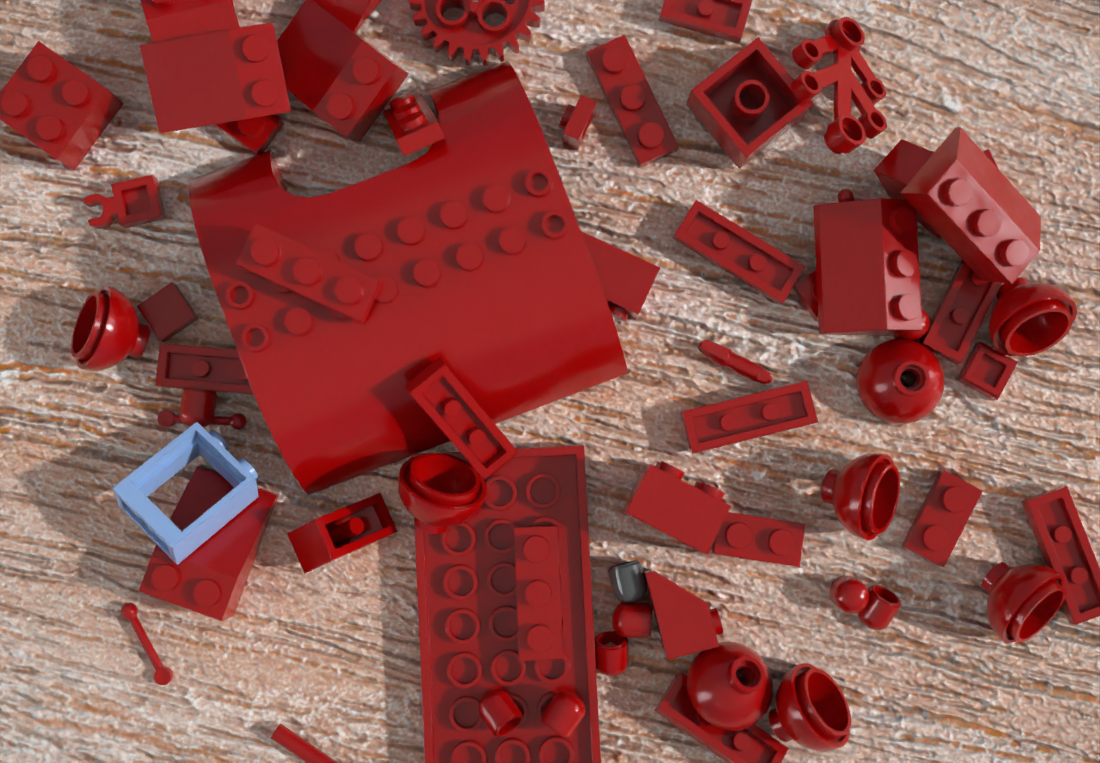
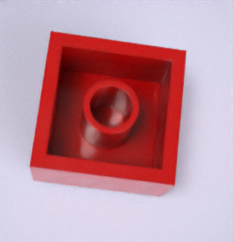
[686,37,814,169]
[0,41,124,171]
[622,461,731,555]

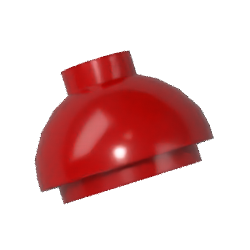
[988,277,1077,357]
[71,286,150,371]
[857,339,945,424]
[398,453,487,534]
[821,453,900,540]
[981,562,1066,643]
[687,642,773,731]
[769,663,851,752]

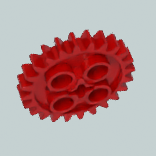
[408,0,545,66]

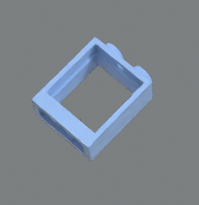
[112,422,259,565]

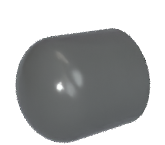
[607,560,647,603]

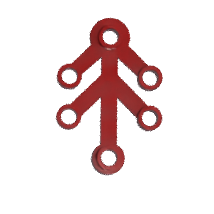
[791,17,887,154]

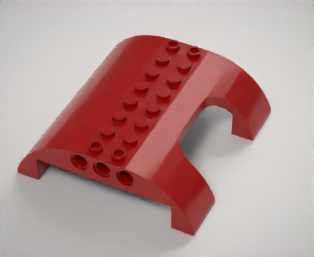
[189,61,628,495]

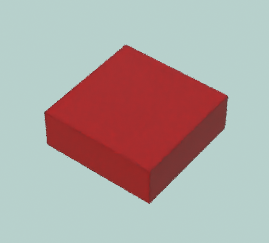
[137,282,199,342]
[956,342,1018,400]

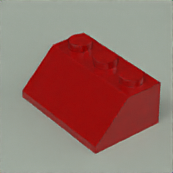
[900,127,1041,284]
[813,198,923,336]

